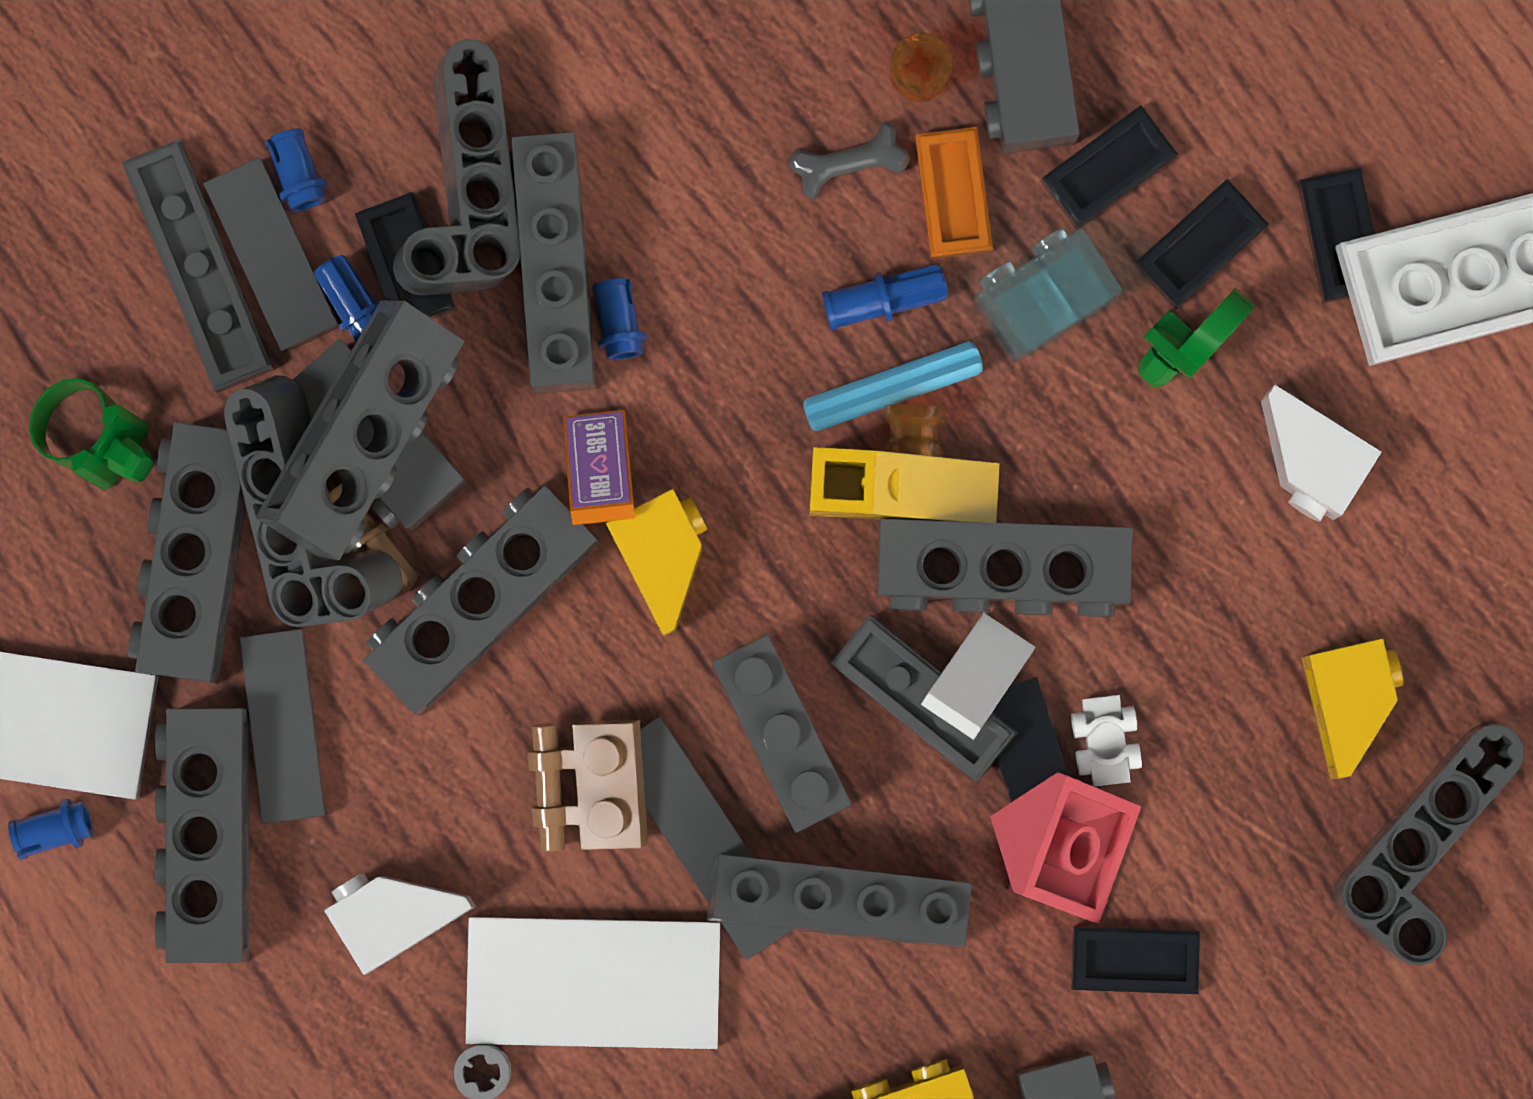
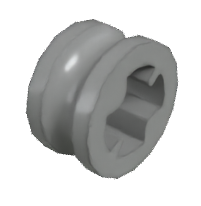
[454,1044,511,1099]

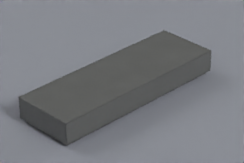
[203,157,339,353]
[831,615,1018,782]
[240,629,327,824]

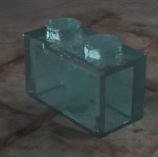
[974,228,1123,365]

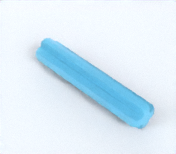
[803,341,983,431]

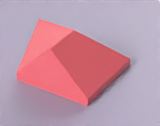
[990,772,1141,924]

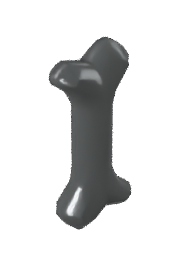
[788,121,910,200]

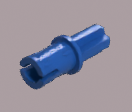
[314,255,399,368]
[821,265,948,331]

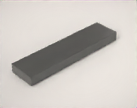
[122,139,274,393]
[640,716,791,960]

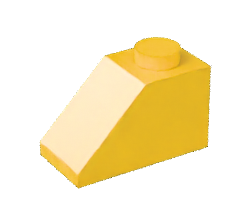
[606,489,708,638]
[1302,639,1403,779]

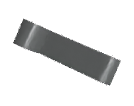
[393,39,520,295]
[224,375,403,627]
[1334,724,1524,966]

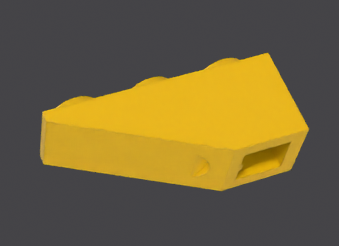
[809,447,1000,523]

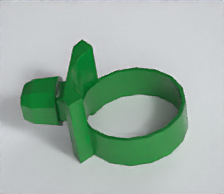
[1138,287,1256,388]
[29,378,154,491]

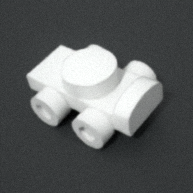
[1071,695,1142,787]

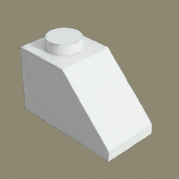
[1261,385,1382,522]
[324,872,476,975]

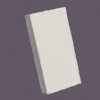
[921,613,1036,740]

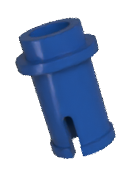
[265,128,328,212]
[592,278,647,361]
[8,799,94,860]

